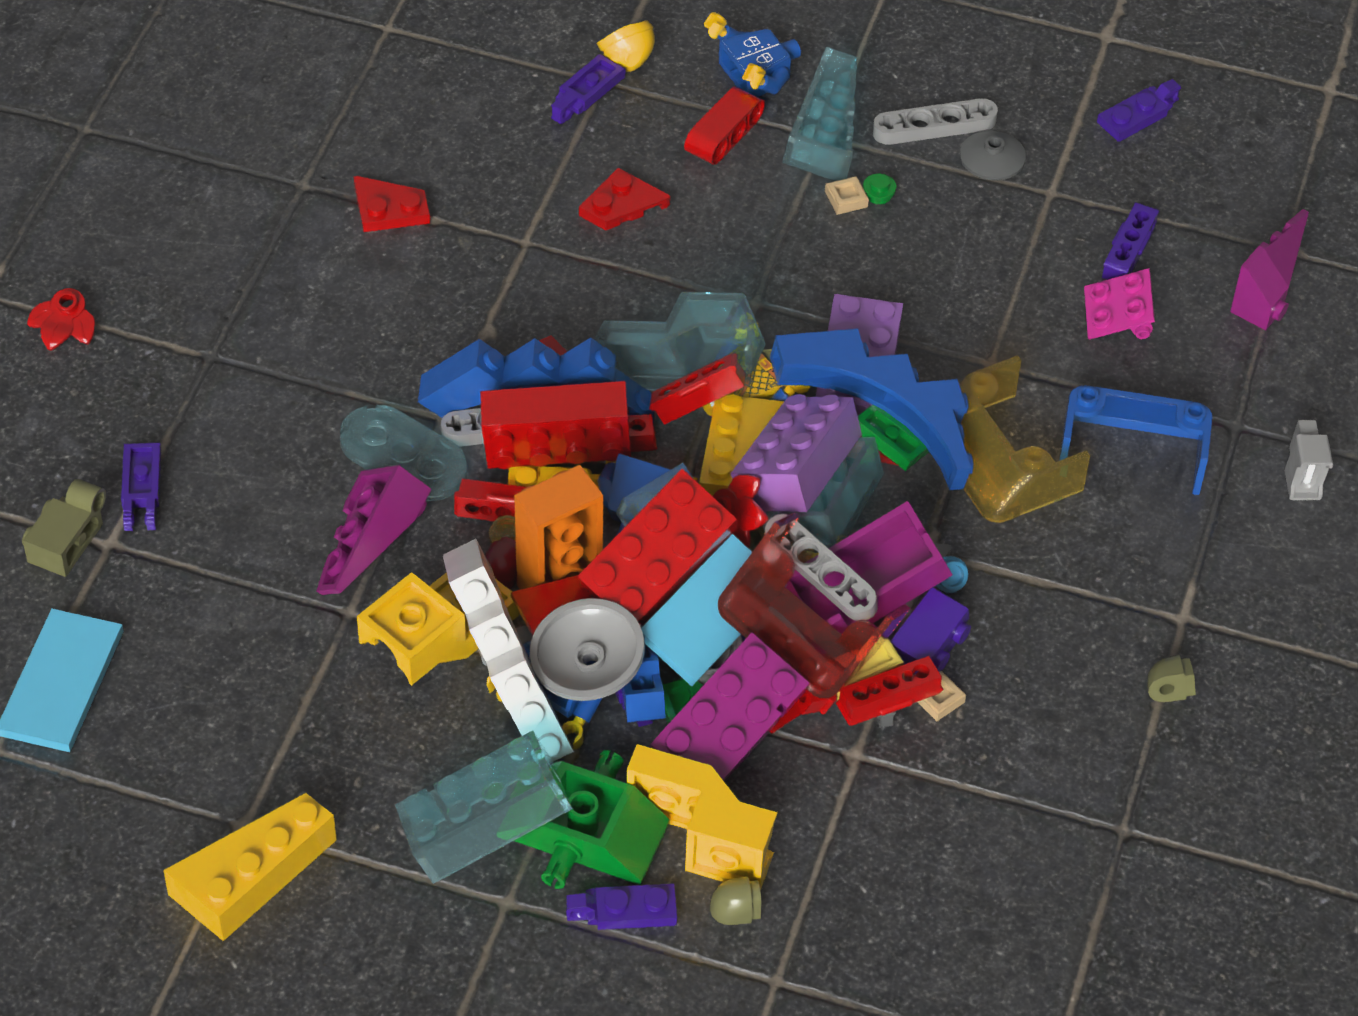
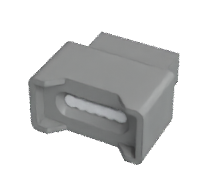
[1285,420,1333,500]

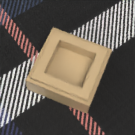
[825,176,869,215]
[918,671,966,721]

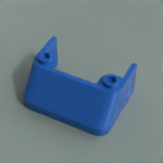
[1057,385,1212,495]

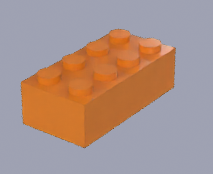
[514,465,603,590]

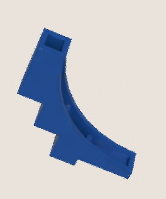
[770,329,973,490]
[418,338,654,428]

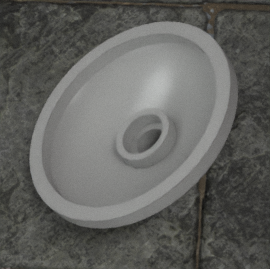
[530,598,645,701]

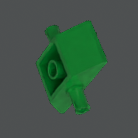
[496,750,670,889]

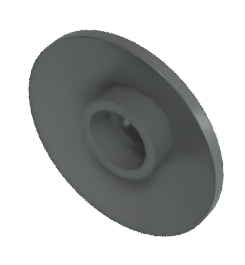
[960,130,1026,181]

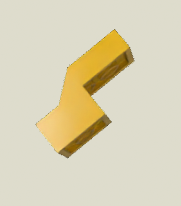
[357,572,520,686]
[627,744,777,891]

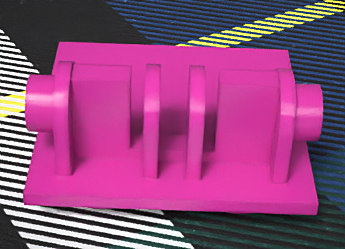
[1084,268,1155,340]

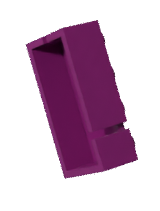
[780,501,953,645]
[649,632,809,782]

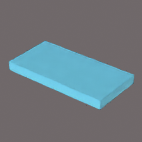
[641,534,788,686]
[0,608,124,752]

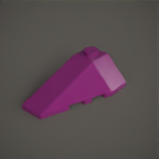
[1230,209,1309,331]
[316,465,431,595]

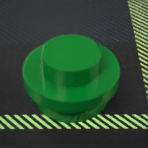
[863,173,896,204]

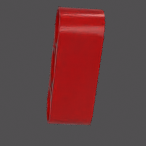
[684,86,765,165]

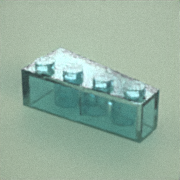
[782,47,857,181]

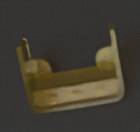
[959,356,1090,523]

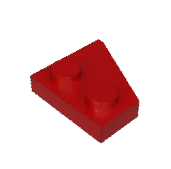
[579,168,670,231]
[353,176,430,232]

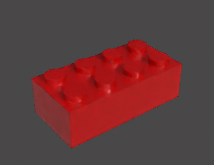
[480,381,631,469]
[577,469,737,627]

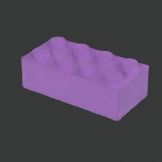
[816,294,903,416]
[731,394,862,512]

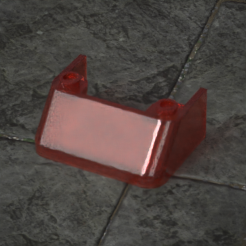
[718,512,911,698]

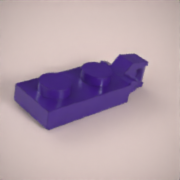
[551,54,626,125]
[1097,79,1181,142]
[566,883,677,930]

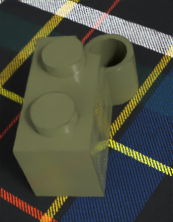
[22,479,106,577]

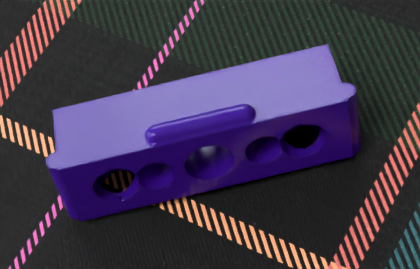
[1102,202,1160,280]

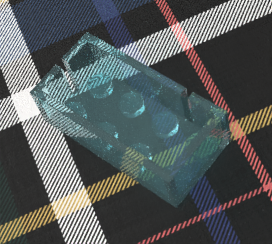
[395,730,573,884]

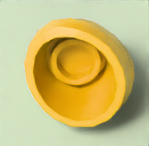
[597,20,655,72]

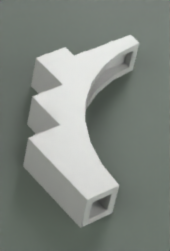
[443,539,574,767]

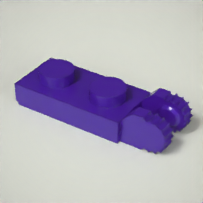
[121,442,162,531]

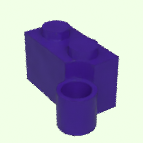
[890,587,971,674]

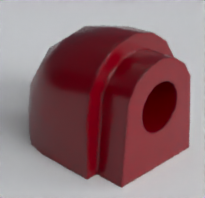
[485,537,517,589]

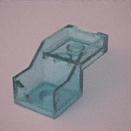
[594,292,766,392]

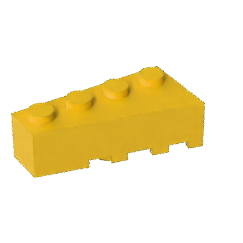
[699,394,784,496]
[163,793,337,941]

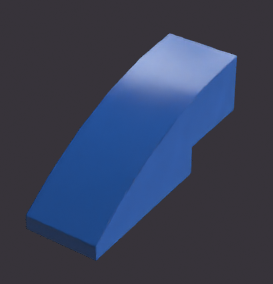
[621,644,666,722]

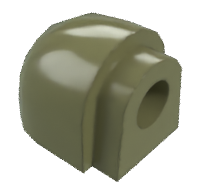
[1147,654,1196,702]
[710,876,762,925]

